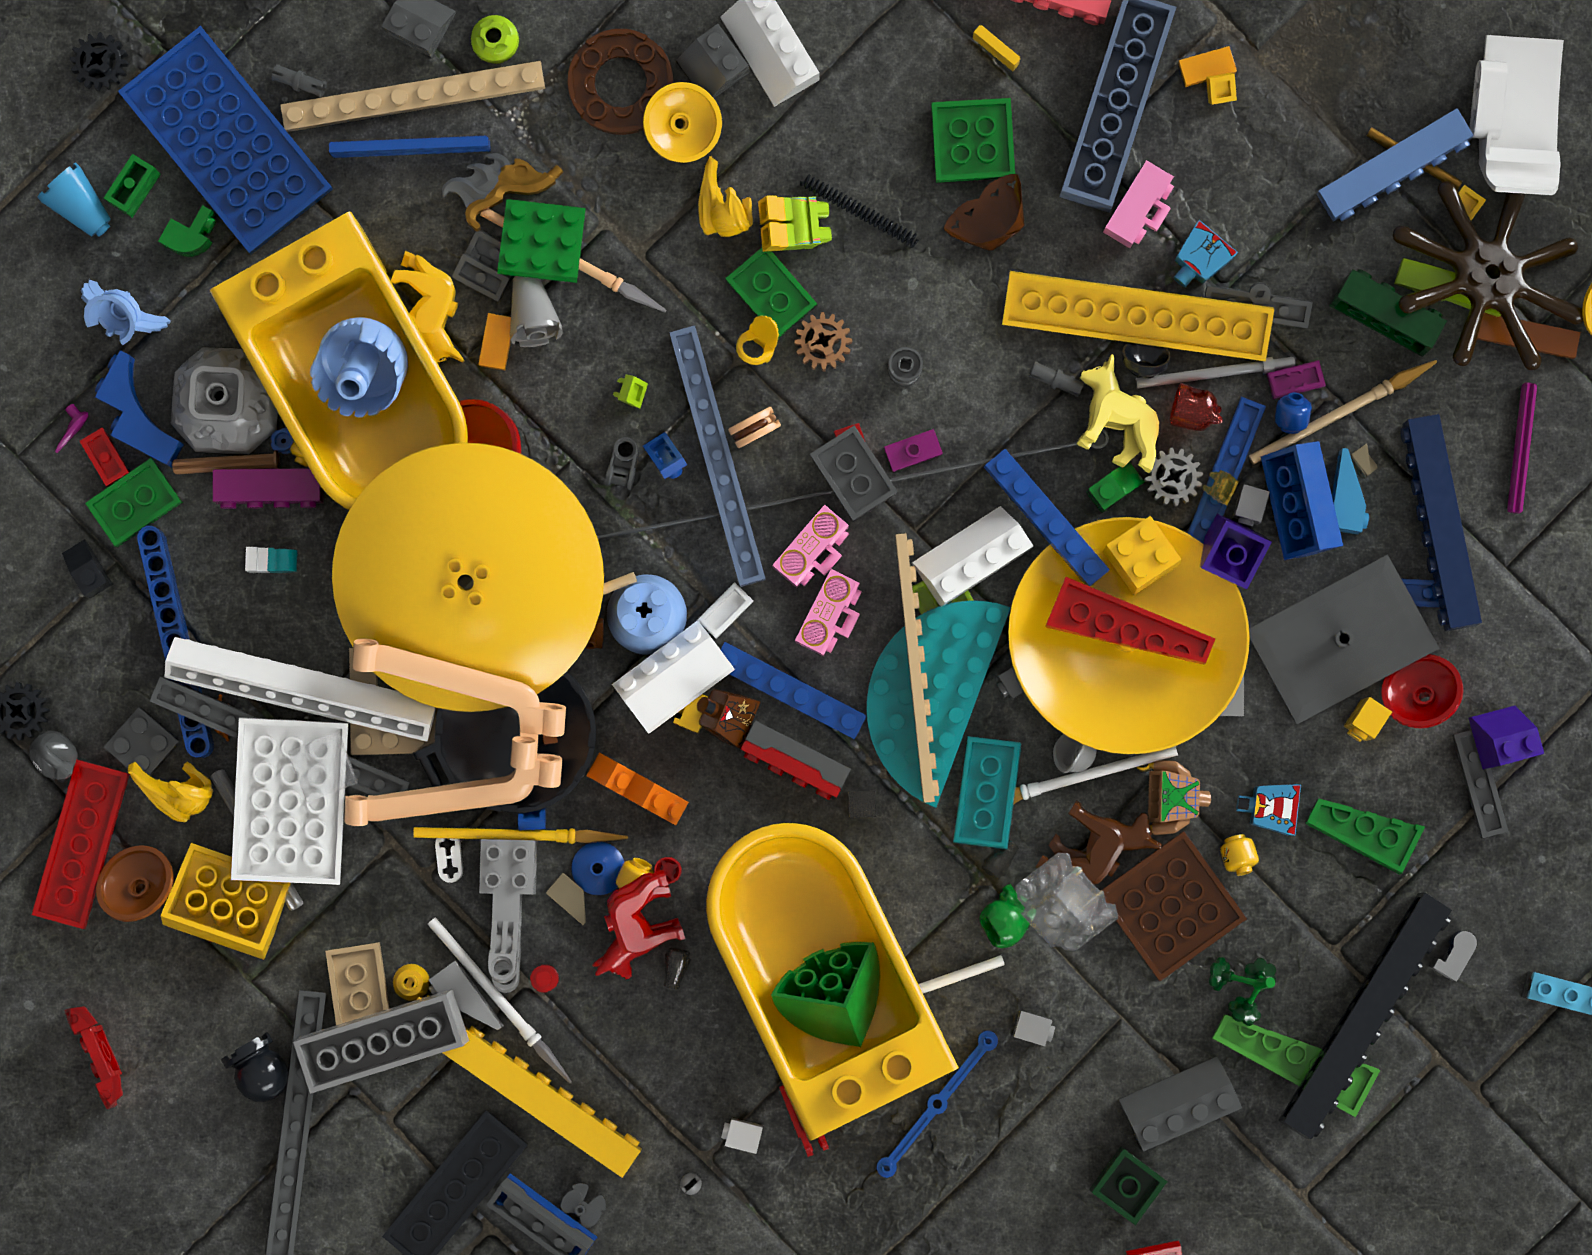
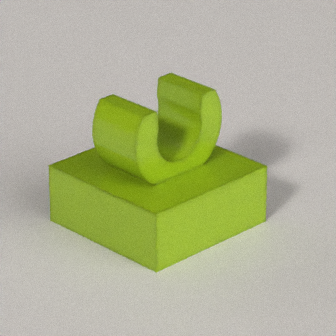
[613,374,648,408]

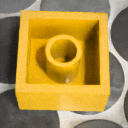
[1103,516,1181,595]

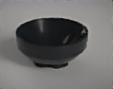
[1122,342,1171,379]

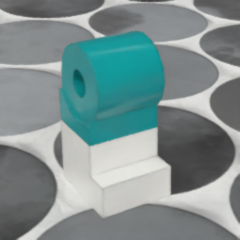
[245,547,297,573]

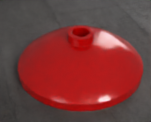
[1382,654,1463,728]

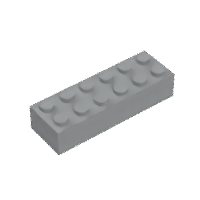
[293,989,469,1094]

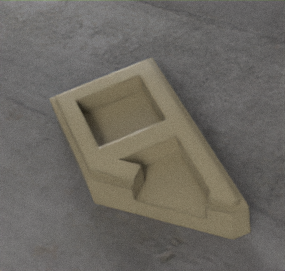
[546,873,586,925]

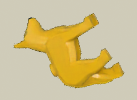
[391,251,464,364]

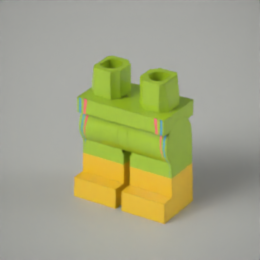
[758,196,832,252]

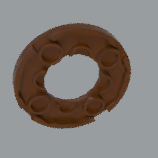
[568,29,673,135]

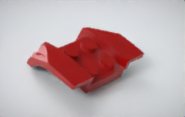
[65,1006,123,1109]

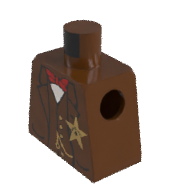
[697,689,760,749]

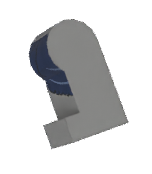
[1429,931,1477,982]

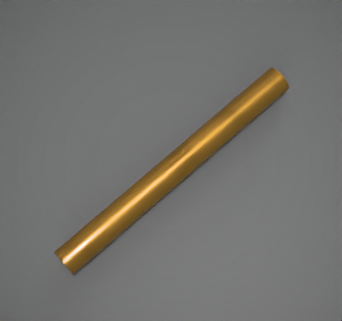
[1366,127,1463,190]

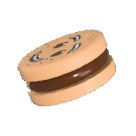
[728,407,781,448]

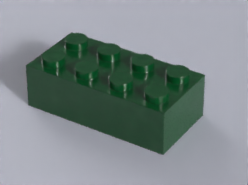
[1329,269,1447,357]

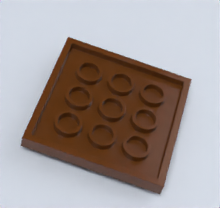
[1096,831,1247,981]

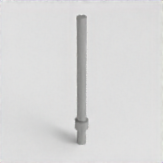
[1135,357,1295,389]

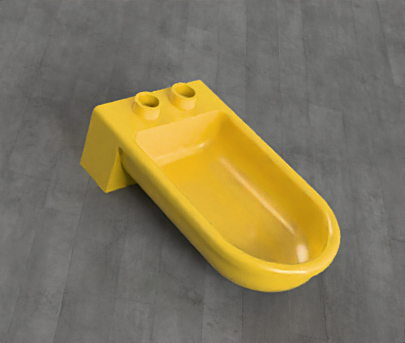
[210,212,468,510]
[706,823,959,1141]

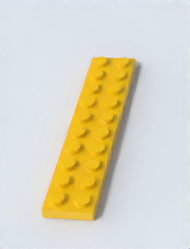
[1002,271,1274,361]

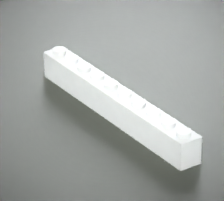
[164,637,436,741]

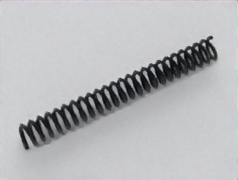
[800,174,919,248]

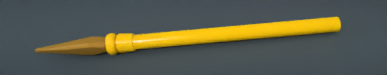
[414,827,628,844]

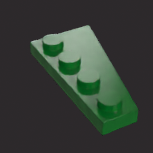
[1305,799,1425,875]

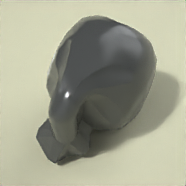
[29,731,78,780]

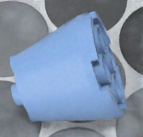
[607,574,687,655]

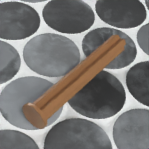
[172,450,280,474]

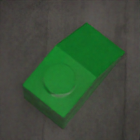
[1086,461,1144,514]

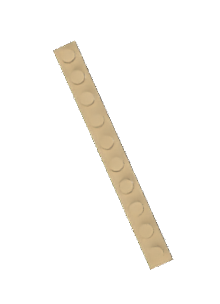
[281,61,545,132]
[895,533,939,803]

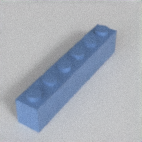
[1317,109,1474,222]

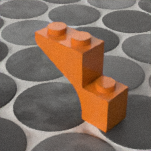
[586,752,689,825]

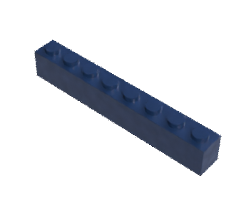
[1400,414,1482,631]

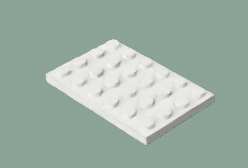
[231,717,348,885]

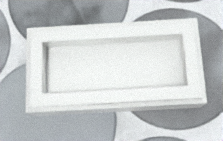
[698,582,754,639]

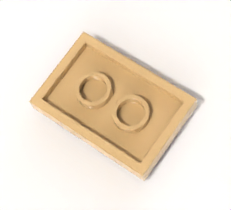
[325,942,390,1025]

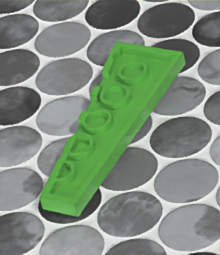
[1212,1015,1380,1117]

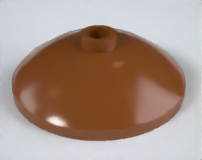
[96,845,173,922]

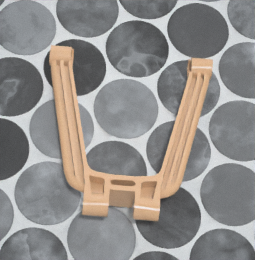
[344,639,566,826]

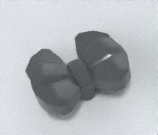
[560,1183,606,1228]

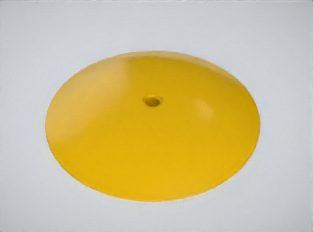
[1008,517,1250,754]

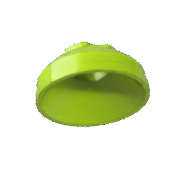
[471,15,519,64]

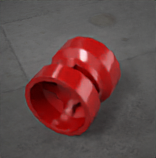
[654,857,682,884]

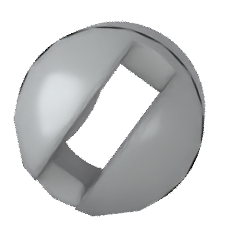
[680,1172,702,1195]

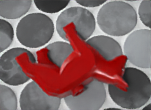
[592,870,685,979]

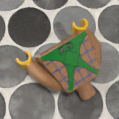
[1137,759,1211,835]

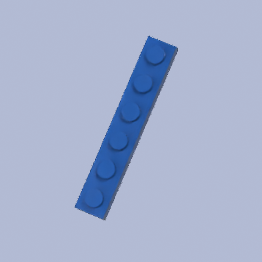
[984,449,1110,587]
[721,642,867,740]

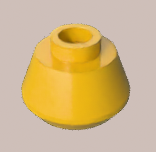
[393,964,430,1001]

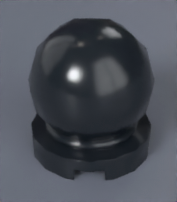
[221,1032,288,1102]

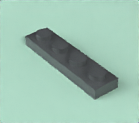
[1452,730,1509,838]

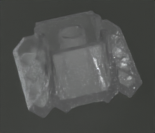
[1015,853,1118,951]

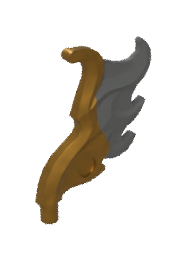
[442,153,563,231]

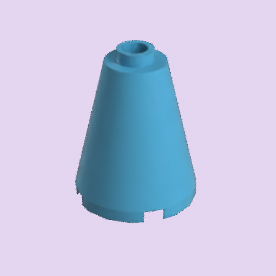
[37,162,111,237]

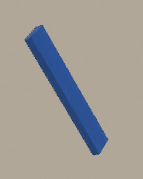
[329,136,491,158]
[1187,397,1266,544]

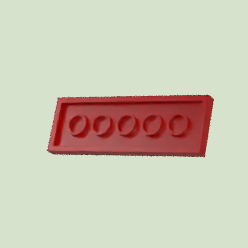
[32,759,130,929]

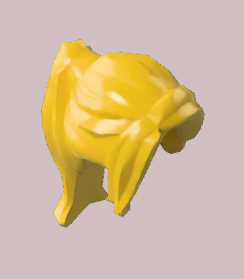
[698,156,753,237]
[128,761,213,822]

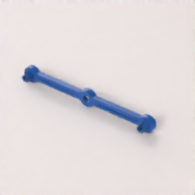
[876,1030,998,1178]

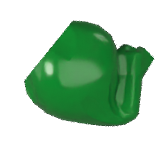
[979,884,1035,948]

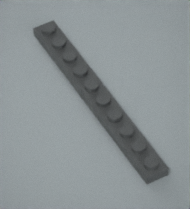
[150,676,410,796]
[265,990,326,1255]

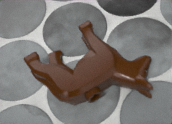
[1035,800,1162,887]

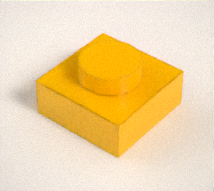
[1206,73,1237,105]
[1458,185,1486,221]

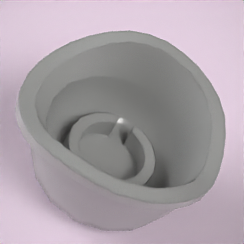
[1053,734,1097,773]

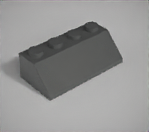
[1118,1056,1242,1152]

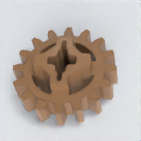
[795,312,852,371]

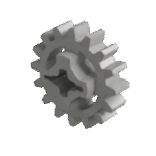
[1144,448,1203,506]

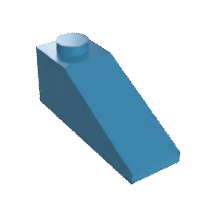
[1332,448,1369,535]

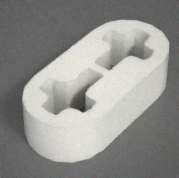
[435,838,463,883]

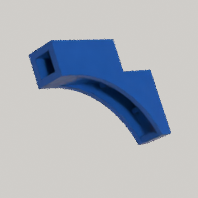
[95,350,184,468]

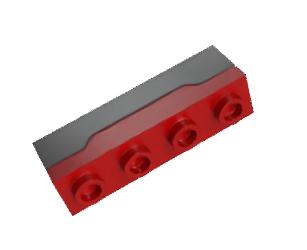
[741,721,851,800]

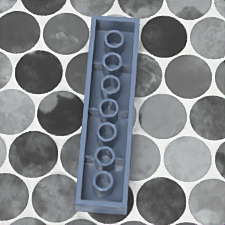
[1059,0,1176,213]

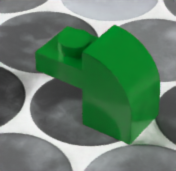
[158,205,216,257]

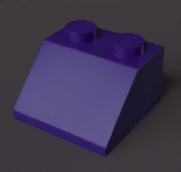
[1200,513,1272,589]
[1468,706,1544,770]

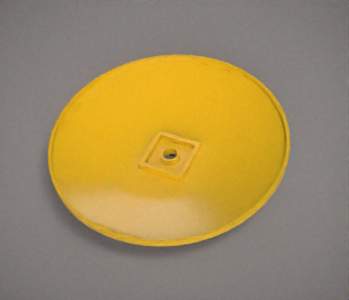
[332,443,604,712]

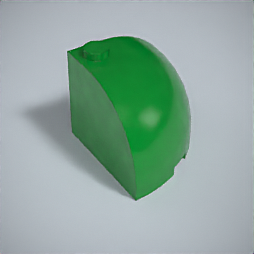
[771,942,880,1047]

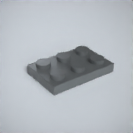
[810,425,898,522]

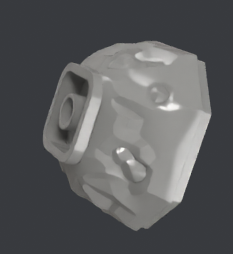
[171,347,278,455]

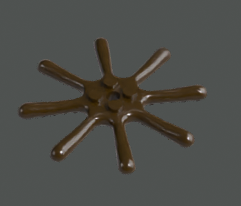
[1393,181,1583,370]

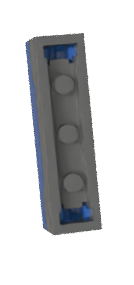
[487,1173,597,1255]

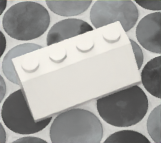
[720,0,819,107]
[912,506,1033,607]
[612,620,735,734]

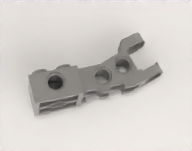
[479,839,537,993]

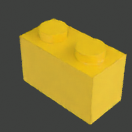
[1344,697,1392,742]

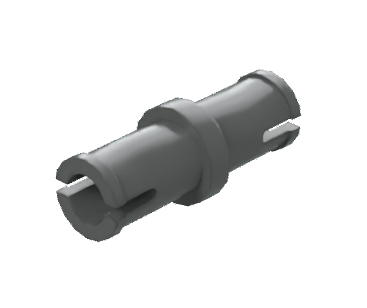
[271,64,327,98]
[1029,361,1084,397]

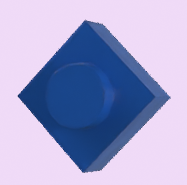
[518,808,546,830]

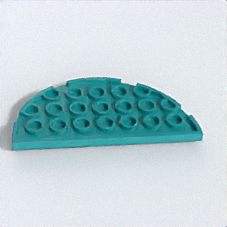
[867,601,1011,808]

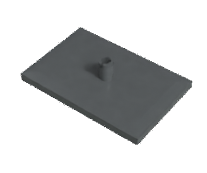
[1249,554,1439,725]

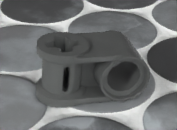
[605,437,639,490]

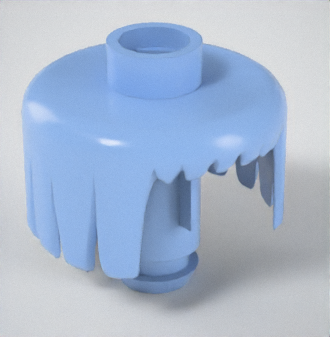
[310,317,408,418]

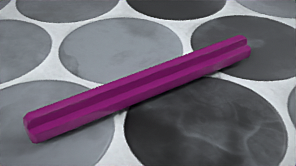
[1507,383,1537,514]

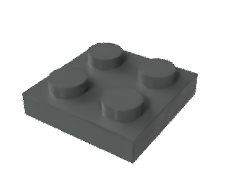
[104,707,180,777]

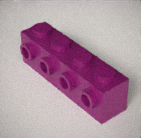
[213,469,324,509]

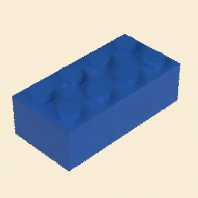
[1261,441,1343,560]

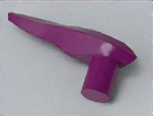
[55,404,88,453]

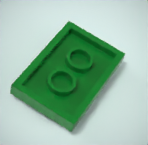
[725,248,817,339]
[85,458,183,547]

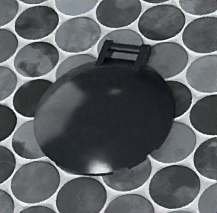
[413,672,596,813]

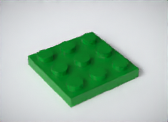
[931,98,1015,183]
[498,199,586,283]

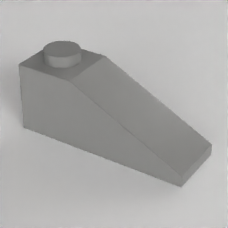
[429,960,504,1030]

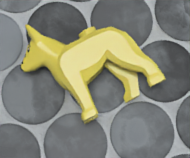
[1077,354,1159,473]

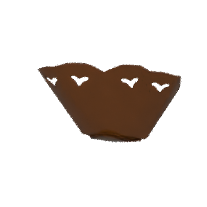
[944,174,1024,251]

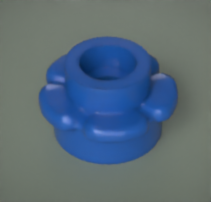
[271,428,294,454]

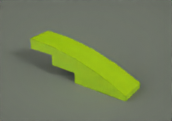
[1394,258,1501,317]

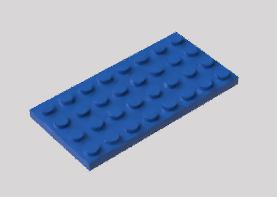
[118,26,333,255]

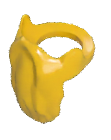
[736,316,779,365]

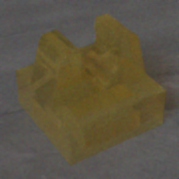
[1203,470,1239,506]

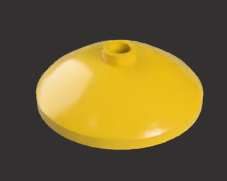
[643,82,722,163]

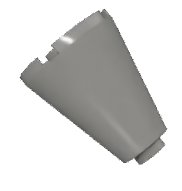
[510,276,563,347]

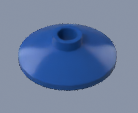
[572,842,624,895]

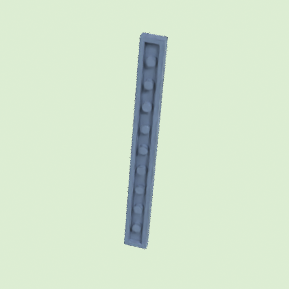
[669,326,766,587]

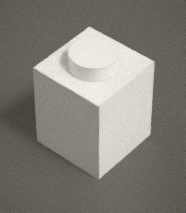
[721,1118,763,1154]

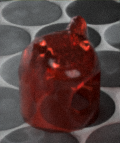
[1169,383,1223,431]

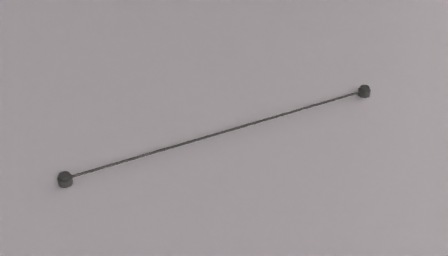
[597,429,1109,540]

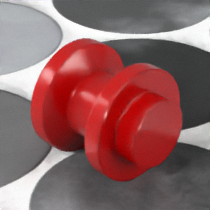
[530,965,559,992]

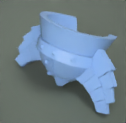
[81,280,171,345]

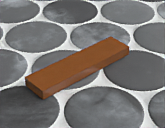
[1477,312,1581,359]

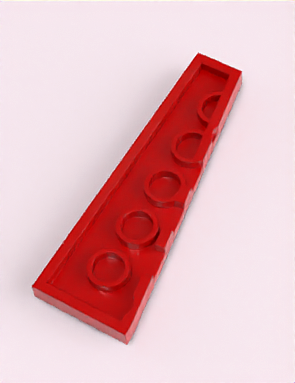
[1045,577,1215,665]

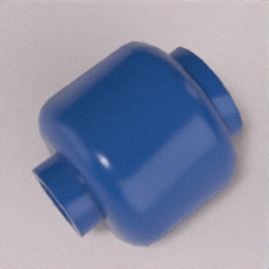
[1275,392,1312,434]

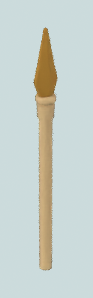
[1248,360,1437,465]

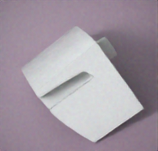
[1470,35,1564,195]

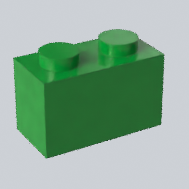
[104,154,161,218]

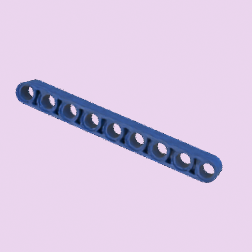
[137,526,214,758]

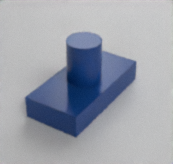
[643,432,687,479]

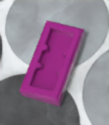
[1266,360,1326,400]
[884,429,943,472]

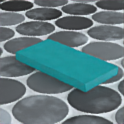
[953,736,1022,849]

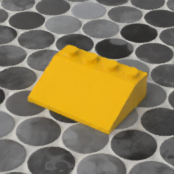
[161,843,291,960]

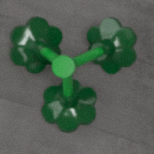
[1209,957,1276,1026]

